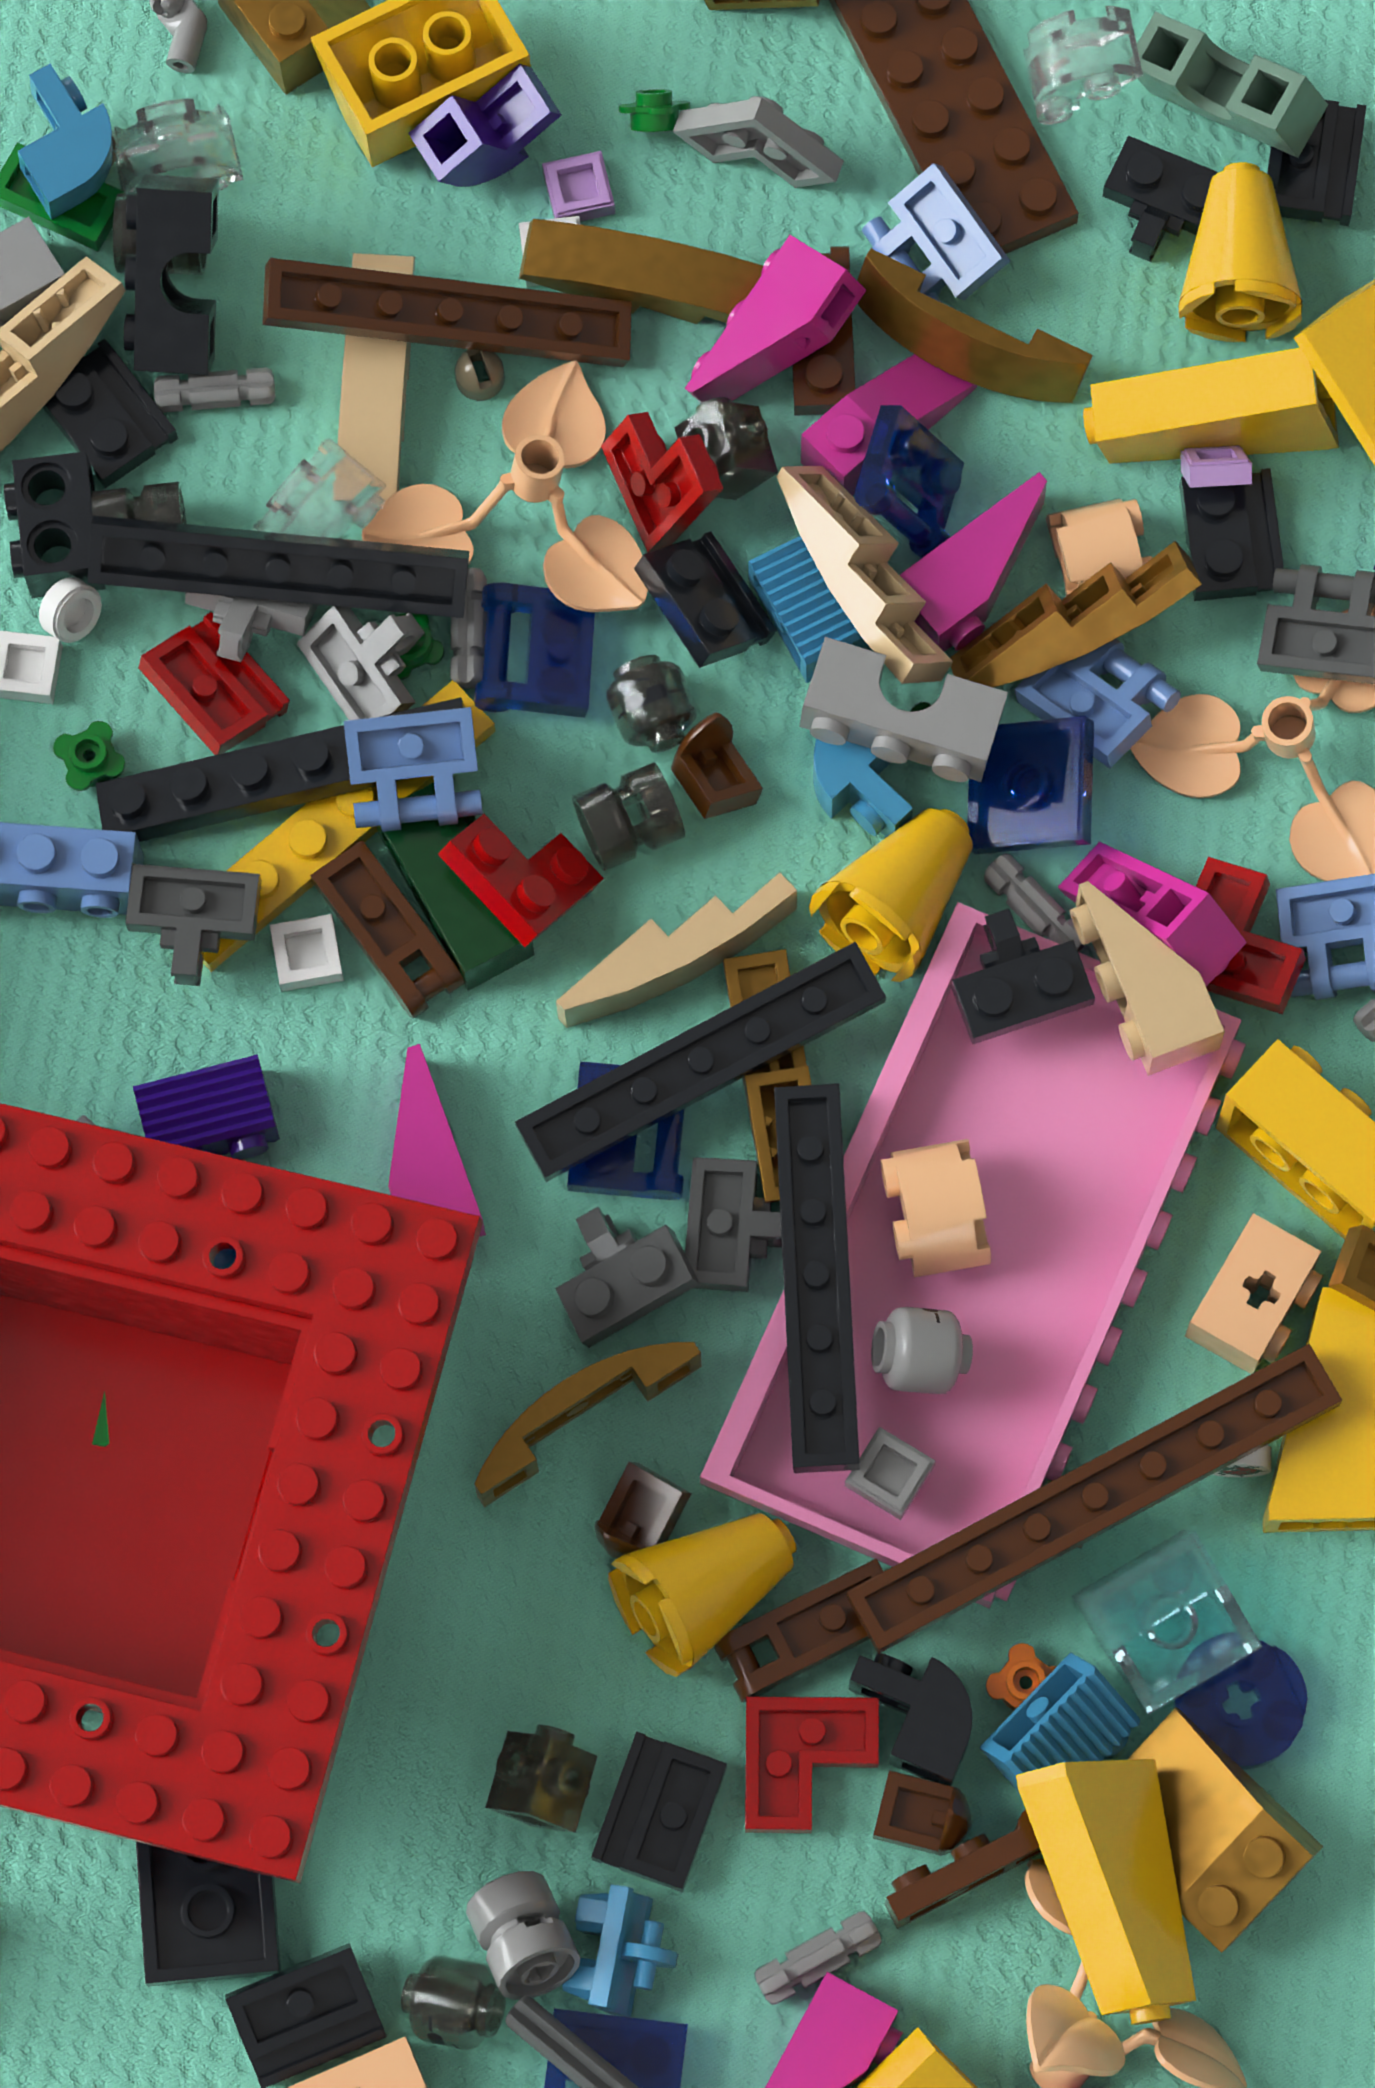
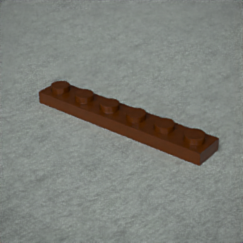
[262,258,632,367]

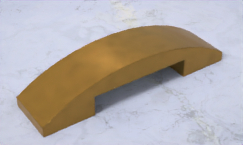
[857,248,1093,403]
[474,1342,702,1507]

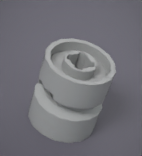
[466,1871,581,2000]

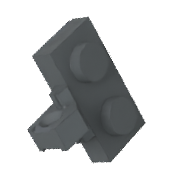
[125,864,262,986]
[685,1157,782,1292]
[555,1207,699,1348]

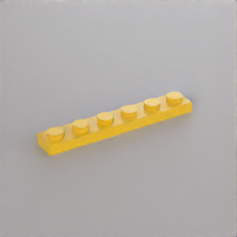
[203,680,496,972]

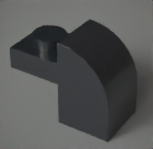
[849,1653,972,1786]

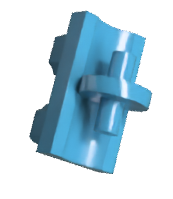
[562,1884,678,2018]

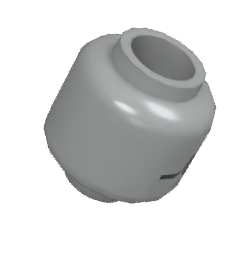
[871,1307,973,1394]

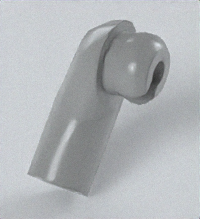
[149,0,207,73]

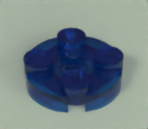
[1173,1634,1308,1770]

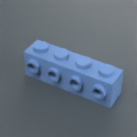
[0,822,144,918]

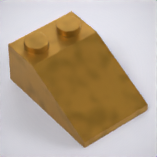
[1127,1707,1323,1953]

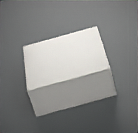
[0,631,63,704]
[269,914,344,992]

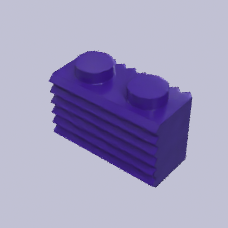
[133,1054,280,1159]

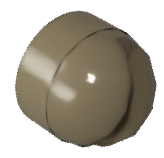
[455,349,505,401]

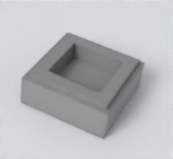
[845,1427,936,1520]

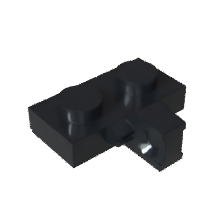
[1102,136,1218,262]
[951,909,1095,1044]

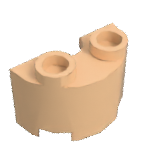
[1046,499,1152,596]
[880,1139,991,1278]

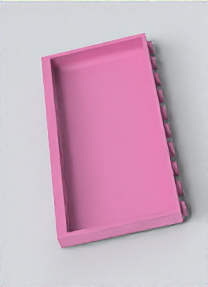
[700,902,1246,1609]

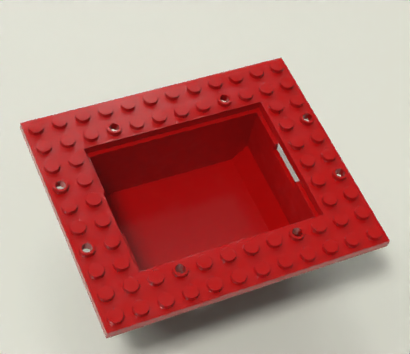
[0,1103,483,1884]

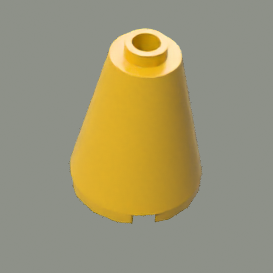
[1178,162,1303,342]
[809,808,973,982]
[608,1513,797,1677]

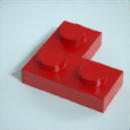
[601,412,724,553]
[438,813,604,947]
[1196,857,1306,1015]
[745,1696,879,1833]

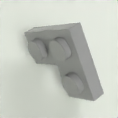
[673,96,844,188]

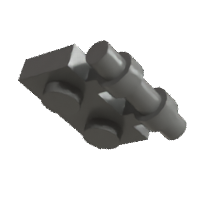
[1257,564,1375,684]

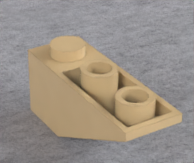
[1070,881,1225,1076]

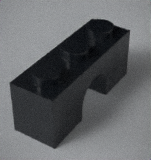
[124,174,219,375]

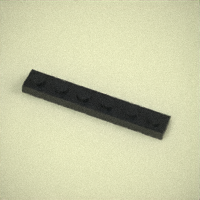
[88,515,469,618]
[96,697,465,842]
[515,942,886,1182]
[774,1084,860,1473]

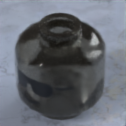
[606,655,697,753]
[401,1955,506,2050]

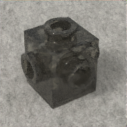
[674,397,778,500]
[485,1724,598,1833]

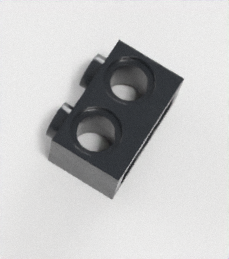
[4,451,106,598]

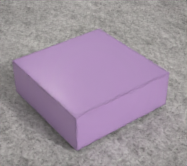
[542,151,615,221]
[1181,445,1252,488]

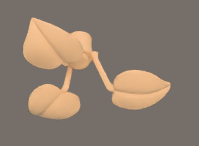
[362,361,648,612]
[1130,605,1375,881]
[1025,1859,1247,2088]

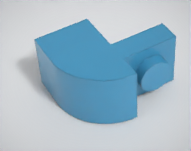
[18,63,113,220]
[813,739,913,837]

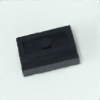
[1267,100,1367,226]
[43,339,178,489]
[1179,468,1284,601]
[634,531,777,668]
[591,1731,727,1892]
[225,1943,387,2088]

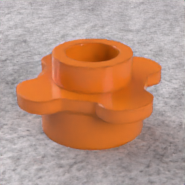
[986,1643,1057,1711]

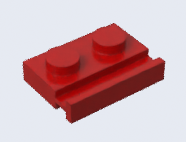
[138,612,290,755]

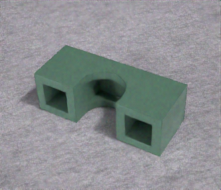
[1125,11,1328,158]

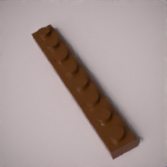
[846,1344,1342,1654]

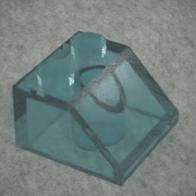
[1072,1529,1262,1715]

